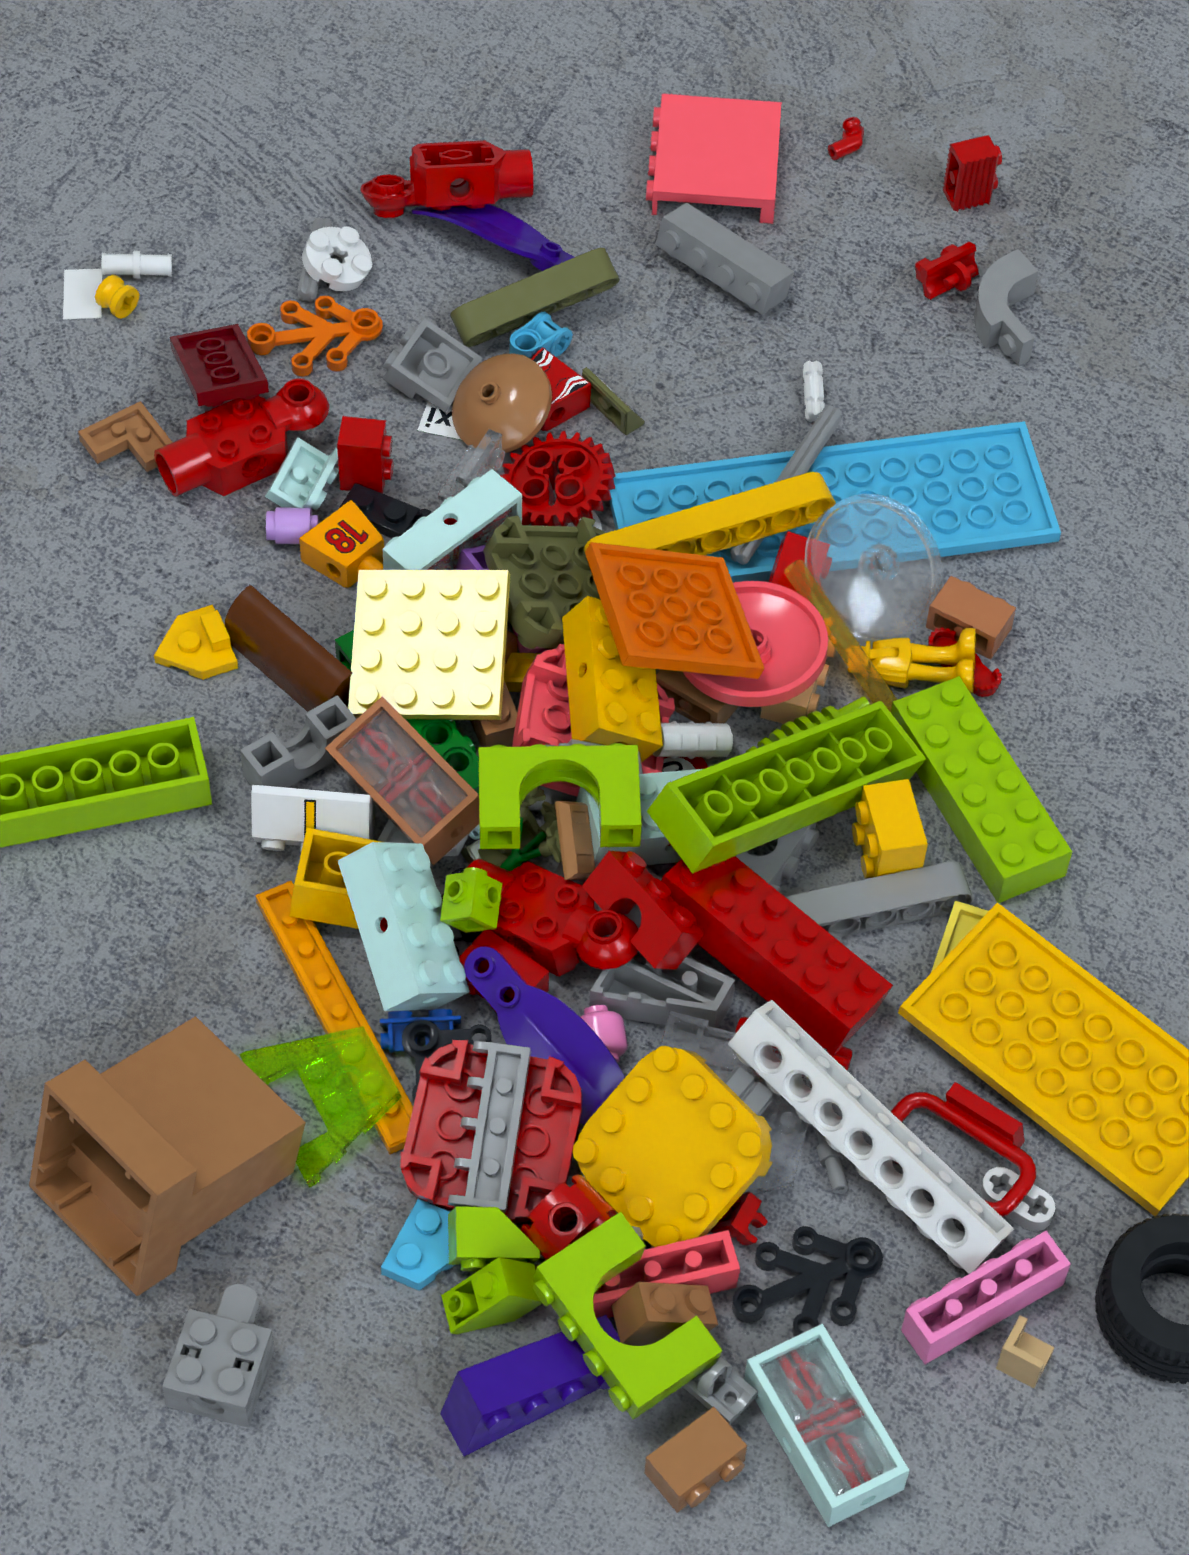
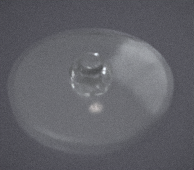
[805,494,943,640]

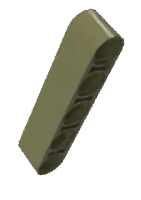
[450,247,620,347]

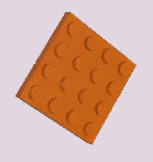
[585,542,765,679]

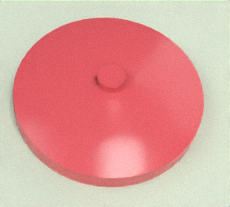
[683,581,828,707]

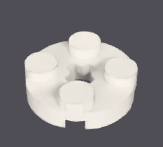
[302,226,372,291]

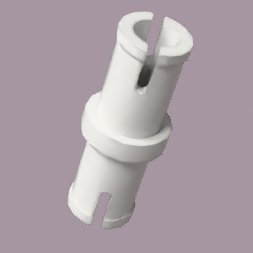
[101,251,172,279]

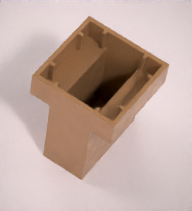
[29,1016,306,1296]

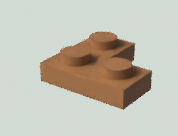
[78,401,172,472]

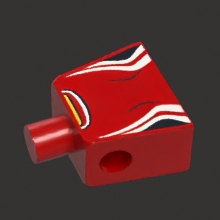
[531,347,591,431]

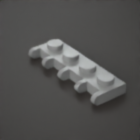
[448,1041,531,1213]

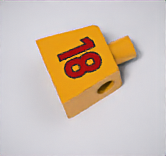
[299,500,384,587]

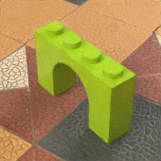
[479,743,642,849]
[533,1212,723,1420]

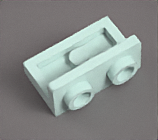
[265,438,339,511]

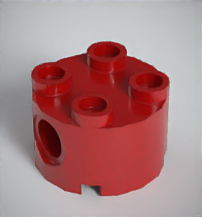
[521,1175,616,1260]

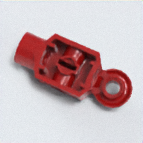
[360,140,534,218]
[154,378,329,497]
[467,859,638,977]

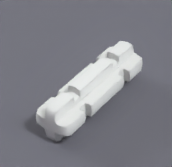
[803,361,825,422]

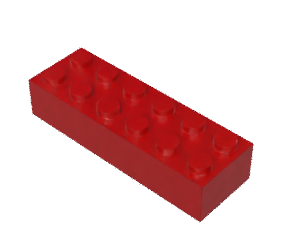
[661,856,893,1056]

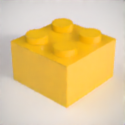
[852,779,928,878]
[289,828,382,929]

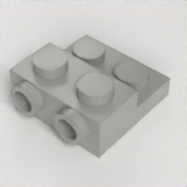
[382,318,482,413]

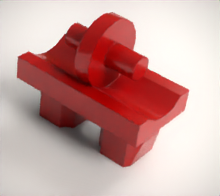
[915,242,979,300]

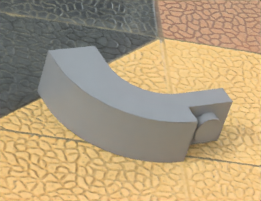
[974,249,1038,366]

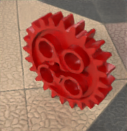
[500,431,616,527]

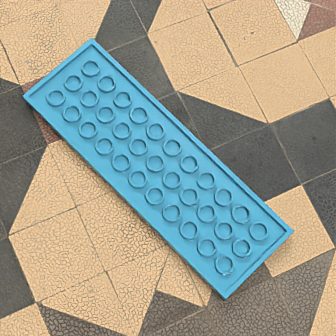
[609,421,1061,583]

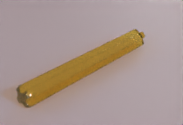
[784,560,897,712]

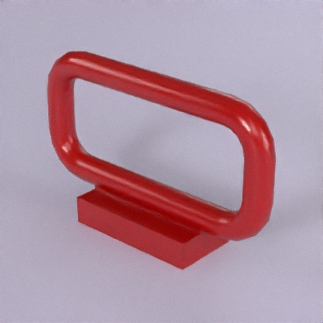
[890,1082,1036,1217]

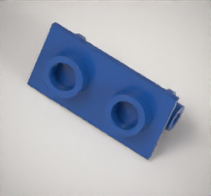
[380,1009,461,1053]

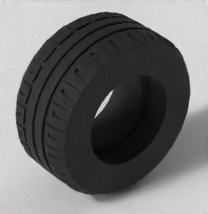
[1095,1214,1189,1384]

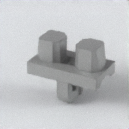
[682,1357,758,1425]

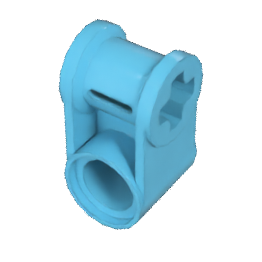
[509,311,573,359]

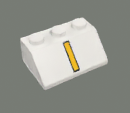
[251,785,376,852]

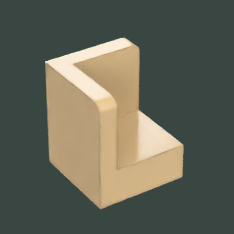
[996,1315,1055,1388]

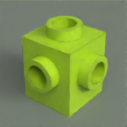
[440,867,502,933]

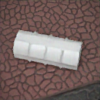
[653,721,733,759]

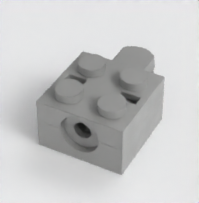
[162,1284,275,1428]

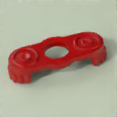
[928,627,1002,697]

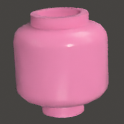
[580,1005,628,1063]

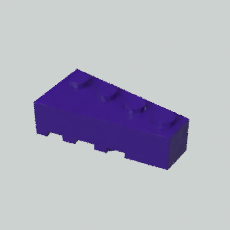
[440,1315,620,1456]

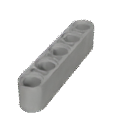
[787,861,973,937]

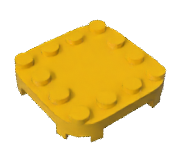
[572,1046,773,1247]

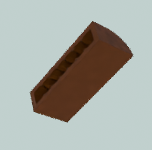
[225,585,353,712]

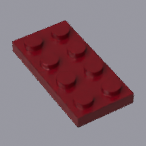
[170,324,269,407]

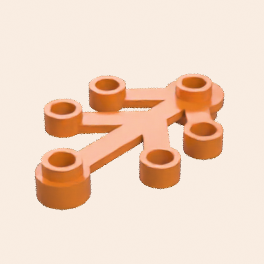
[247,295,383,377]

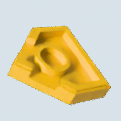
[154,605,238,680]

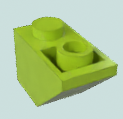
[448,1206,540,1272]
[441,1257,542,1335]

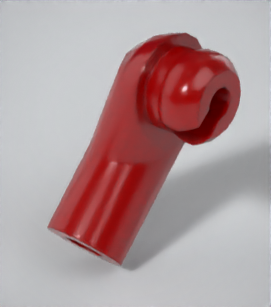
[828,117,864,160]

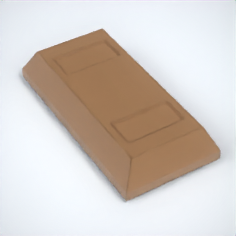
[555,801,595,881]

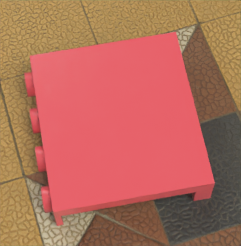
[646,94,782,224]

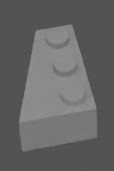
[590,951,735,1033]

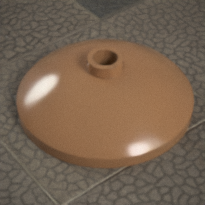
[452,354,552,455]

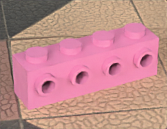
[901,1231,1071,1364]

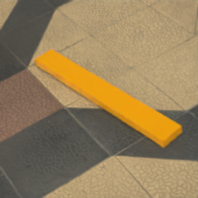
[255,881,413,1154]

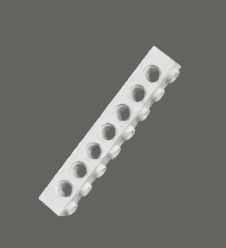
[728,1000,1014,1274]

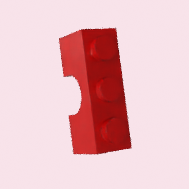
[581,851,705,969]

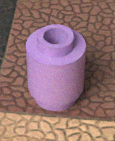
[266,507,319,544]

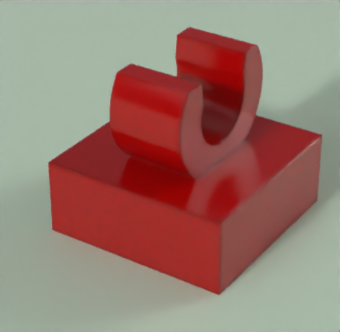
[710,1192,767,1246]

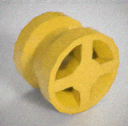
[95,275,139,319]

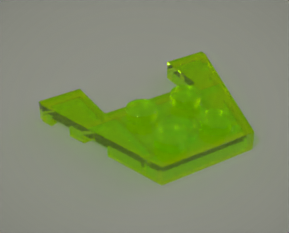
[239,1026,402,1188]

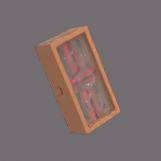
[325,696,480,866]

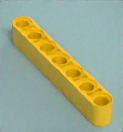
[584,472,836,555]

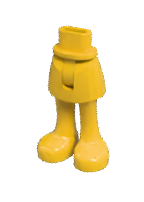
[848,628,976,693]

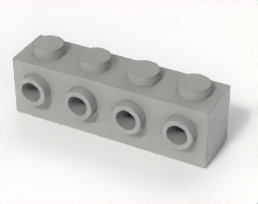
[655,203,795,314]

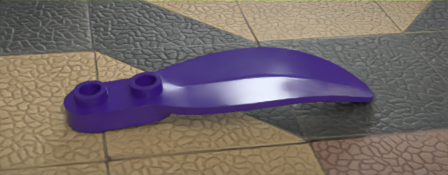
[412,204,574,271]
[464,947,625,1126]

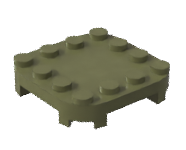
[483,515,605,650]

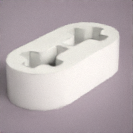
[980,1167,1055,1231]

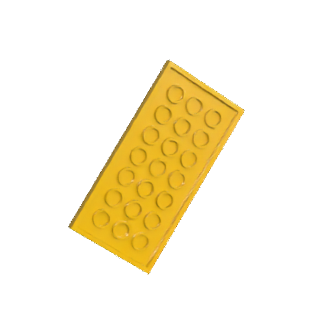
[898,902,1189,1216]

